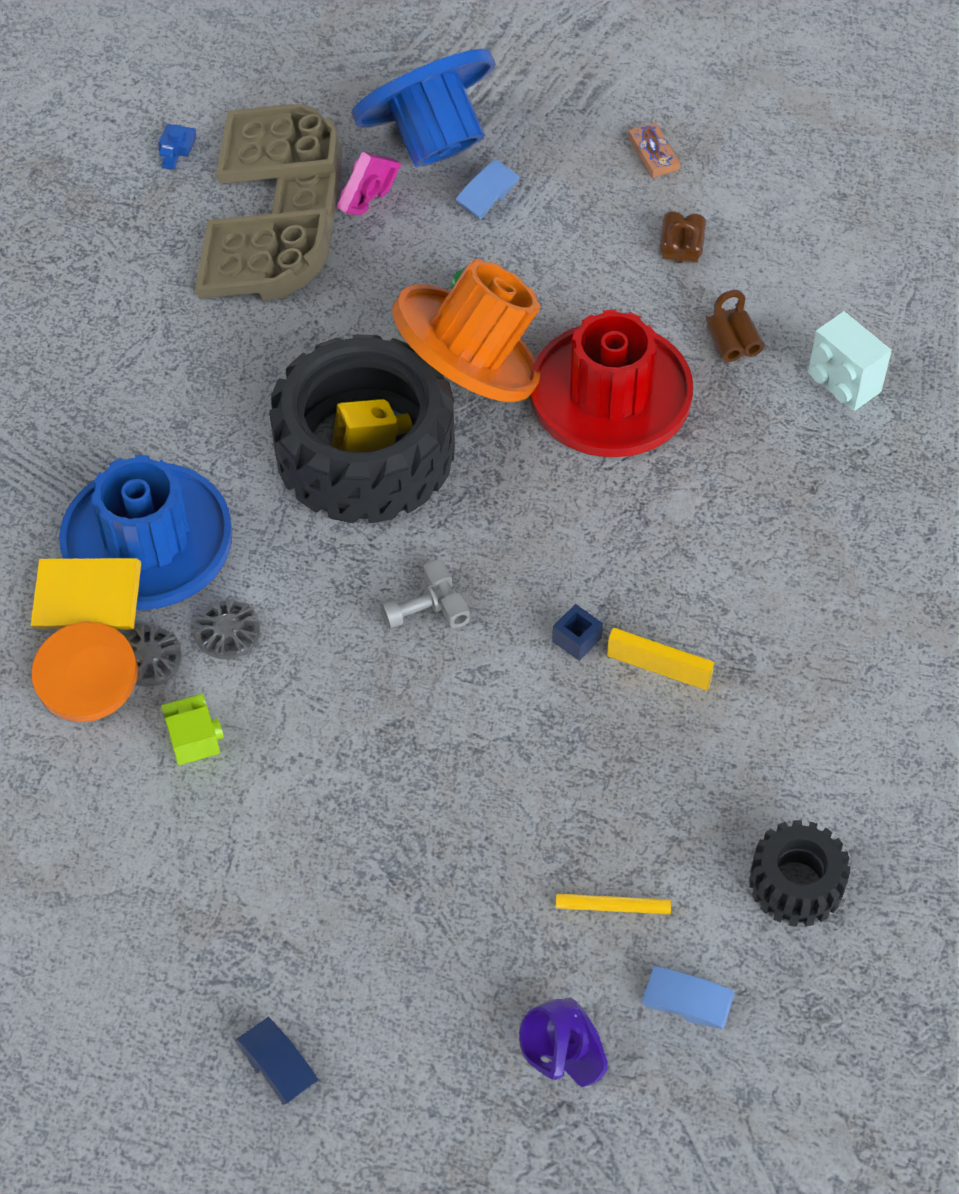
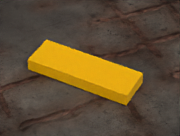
[607,628,715,691]

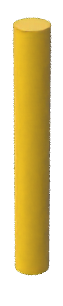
[556,893,671,915]

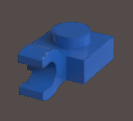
[158,124,197,170]

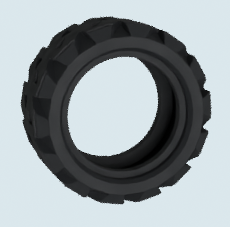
[269,334,455,523]

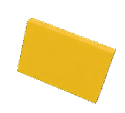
[30,558,142,630]

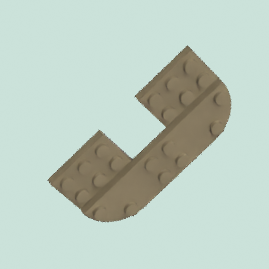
[195,104,342,301]

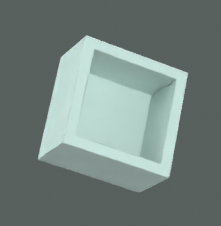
[808,311,892,411]

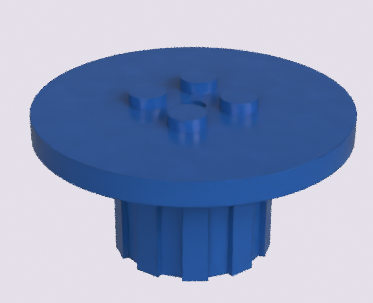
[351,49,496,167]
[59,455,233,610]

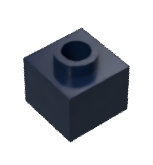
[552,604,603,661]

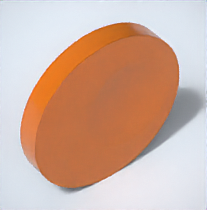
[32,622,138,722]

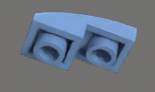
[455,159,520,220]
[642,966,735,1029]

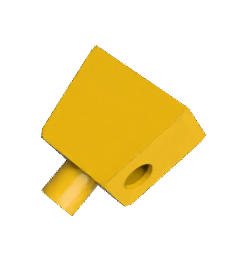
[331,399,412,453]

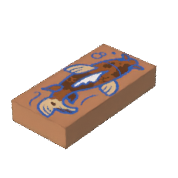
[628,123,680,178]

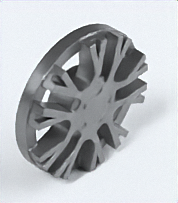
[194,598,261,659]
[125,624,182,687]

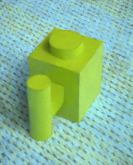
[161,693,224,766]

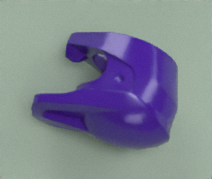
[519,998,608,1087]

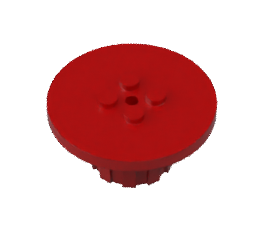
[530,309,694,457]

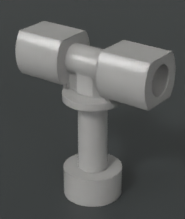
[380,559,470,629]

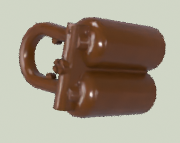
[659,212,706,263]
[706,289,765,363]

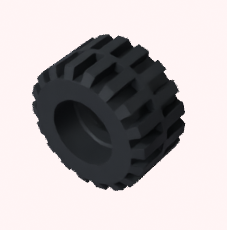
[749,820,850,927]

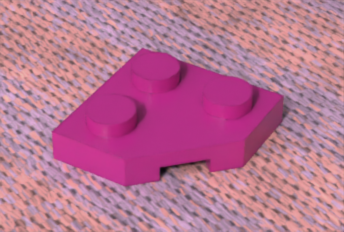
[337,151,402,216]

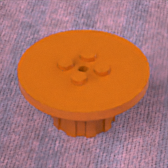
[392,259,540,402]

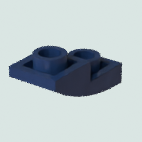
[235,1017,319,1105]

